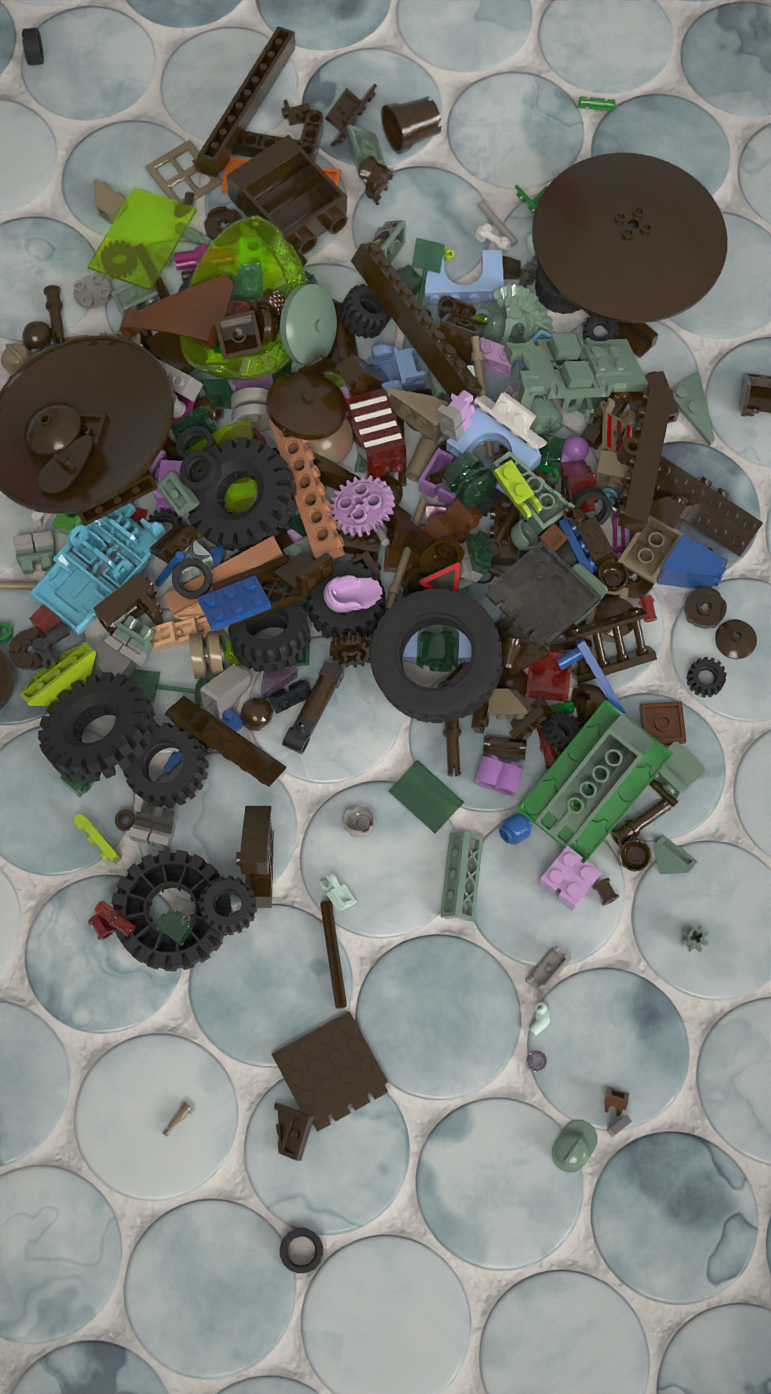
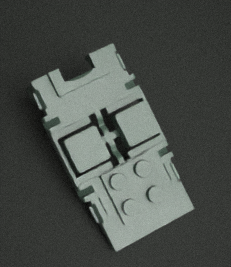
[503,333,648,413]

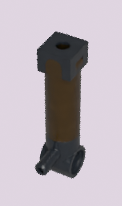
[282,661,344,755]

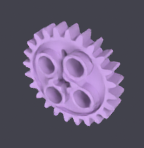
[330,475,395,537]

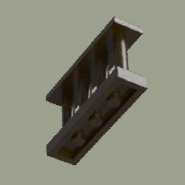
[562,607,657,684]

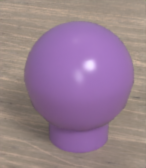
[556,435,589,467]

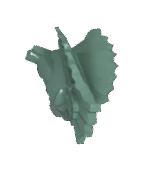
[480,284,554,346]

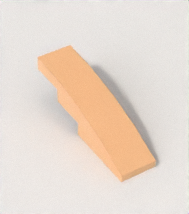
[136,617,223,651]

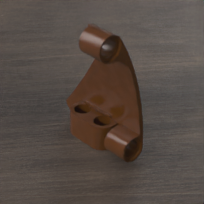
[119,275,234,349]

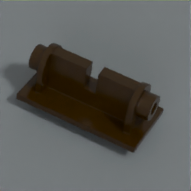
[483,735,527,760]

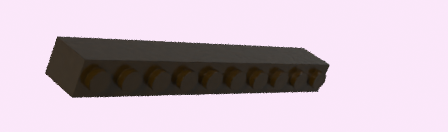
[197,26,295,178]
[351,243,483,404]

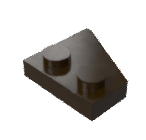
[274,1103,314,1161]

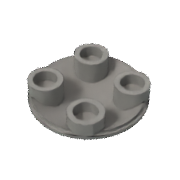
[73,272,112,309]

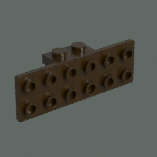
[653,456,763,556]
[165,696,287,787]

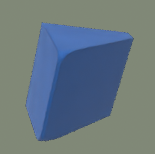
[210,546,226,567]

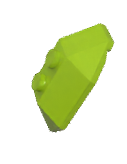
[19,642,96,706]

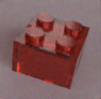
[525,652,572,702]

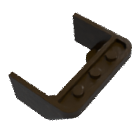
[298,298,359,380]
[739,373,771,417]

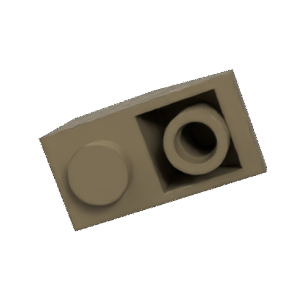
[94,179,128,225]
[489,689,534,720]

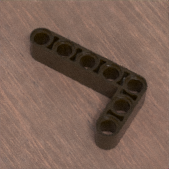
[231,110,324,162]

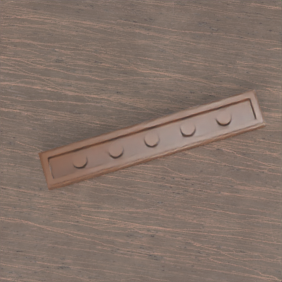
[164,536,283,615]

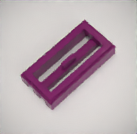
[612,513,634,554]

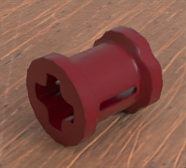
[88,912,115,940]

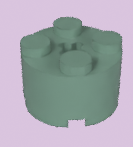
[529,396,563,439]

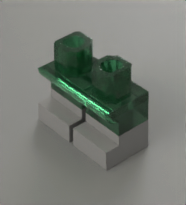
[460,530,494,582]

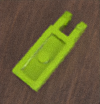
[493,460,543,519]
[73,814,122,864]

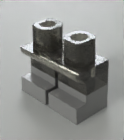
[128,802,176,850]

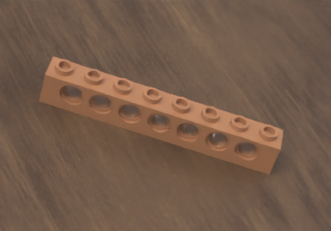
[269,419,345,560]

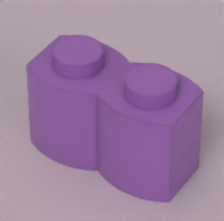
[474,755,524,797]

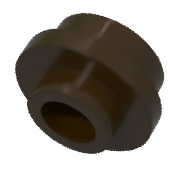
[115,810,136,831]

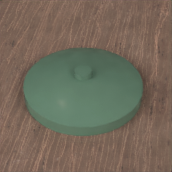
[280,284,337,365]

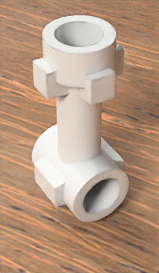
[475,223,512,252]

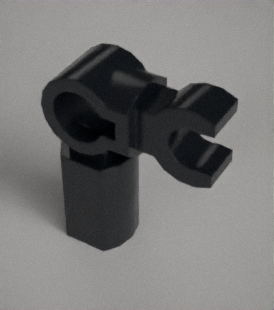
[31,623,70,670]

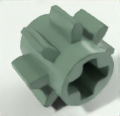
[681,925,709,952]

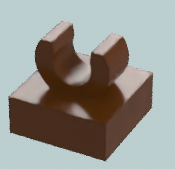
[538,523,568,553]
[604,1086,629,1116]

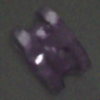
[525,1051,547,1072]

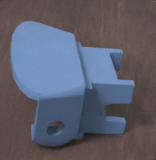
[366,343,425,410]

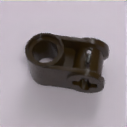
[437,296,477,320]

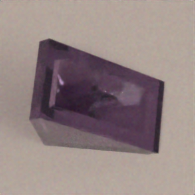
[260,667,298,700]

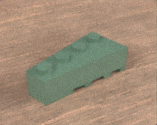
[488,451,575,535]

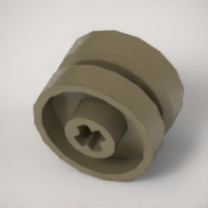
[189,630,225,679]

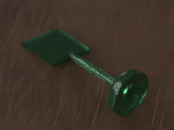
[411,238,445,317]
[128,669,209,707]

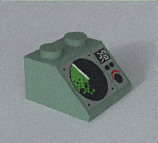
[368,220,406,263]

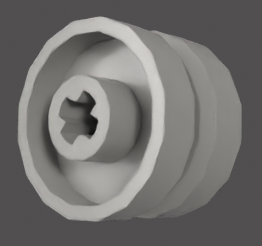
[231,387,271,433]

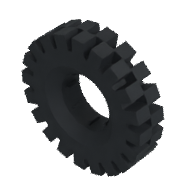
[187,437,296,552]
[38,672,156,783]
[111,850,232,971]

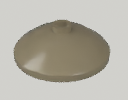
[296,417,353,464]

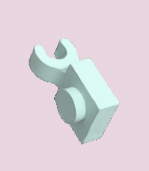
[320,873,357,912]

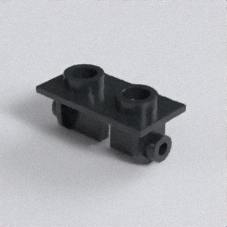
[268,679,311,714]

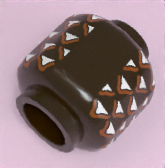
[256,288,286,317]

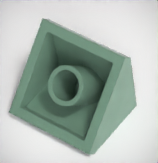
[347,125,386,173]

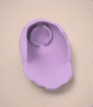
[323,575,383,612]

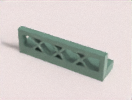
[441,831,483,922]

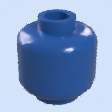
[499,813,532,845]

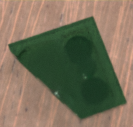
[229,263,263,305]

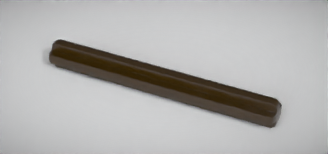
[320,901,347,1009]

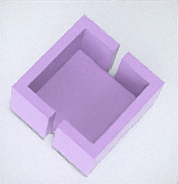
[539,845,602,911]

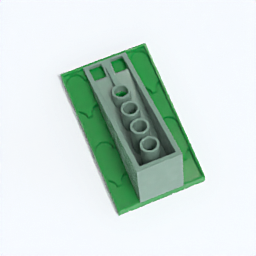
[517,700,674,864]

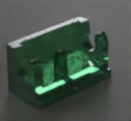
[171,405,219,450]

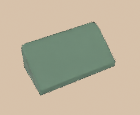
[157,472,200,517]

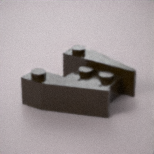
[236,806,274,908]

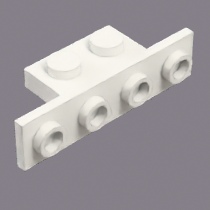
[474,392,547,449]

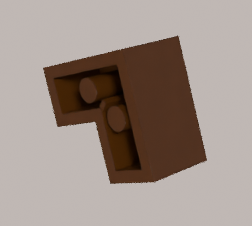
[423,498,483,544]

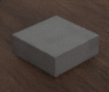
[608,1115,632,1137]

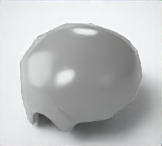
[342,805,376,837]

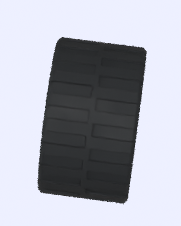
[535,265,581,314]

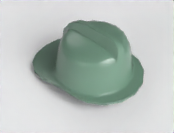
[552,1120,598,1173]

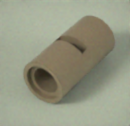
[405,438,438,483]

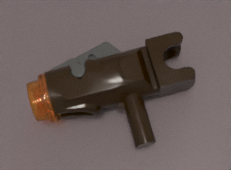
[581,392,631,450]

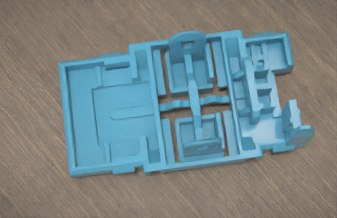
[28,503,166,636]

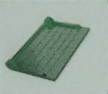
[388,760,465,834]

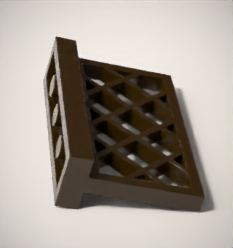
[212,554,309,627]

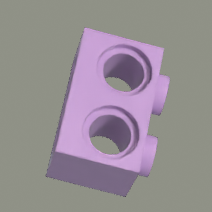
[473,337,517,378]

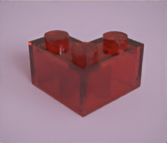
[560,459,598,513]

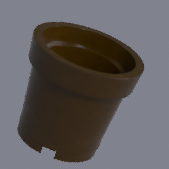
[381,96,442,154]

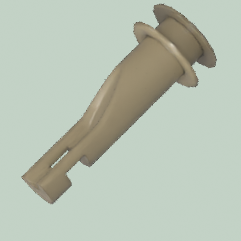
[163,1101,194,1136]

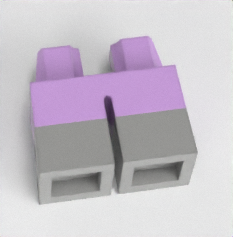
[437,390,475,441]

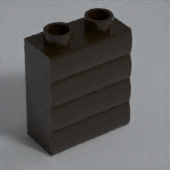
[227,134,348,259]

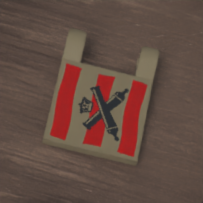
[600,398,636,452]

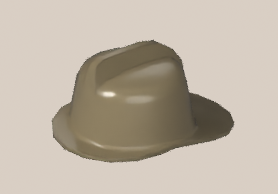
[1,343,35,376]

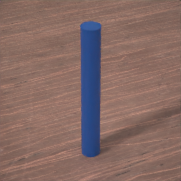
[155,552,184,587]

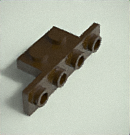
[325,83,377,147]

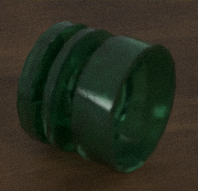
[442,452,498,508]

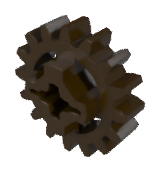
[330,632,372,668]

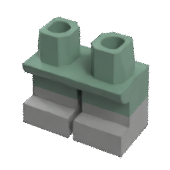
[12,531,56,575]
[104,615,155,666]

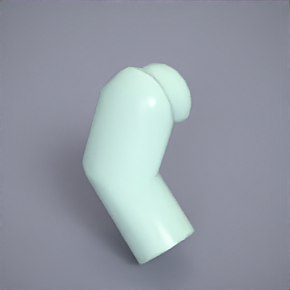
[528,1002,550,1036]

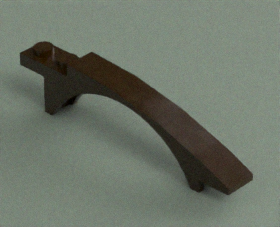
[302,451,434,557]

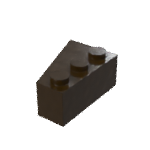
[336,355,389,402]

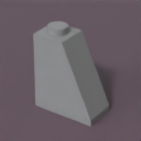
[200,664,251,720]

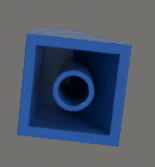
[657,535,727,589]

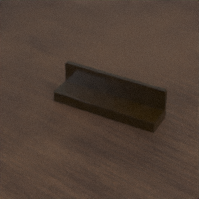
[583,310,658,358]

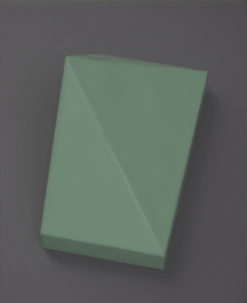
[654,835,698,874]

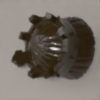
[358,156,394,205]

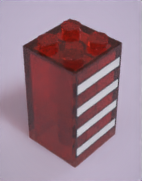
[346,388,407,478]

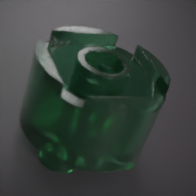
[416,631,459,672]

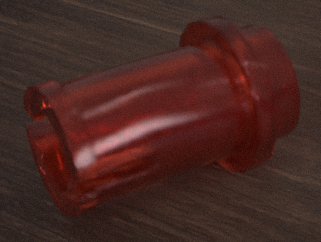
[639,595,657,623]

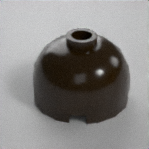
[571,683,609,726]

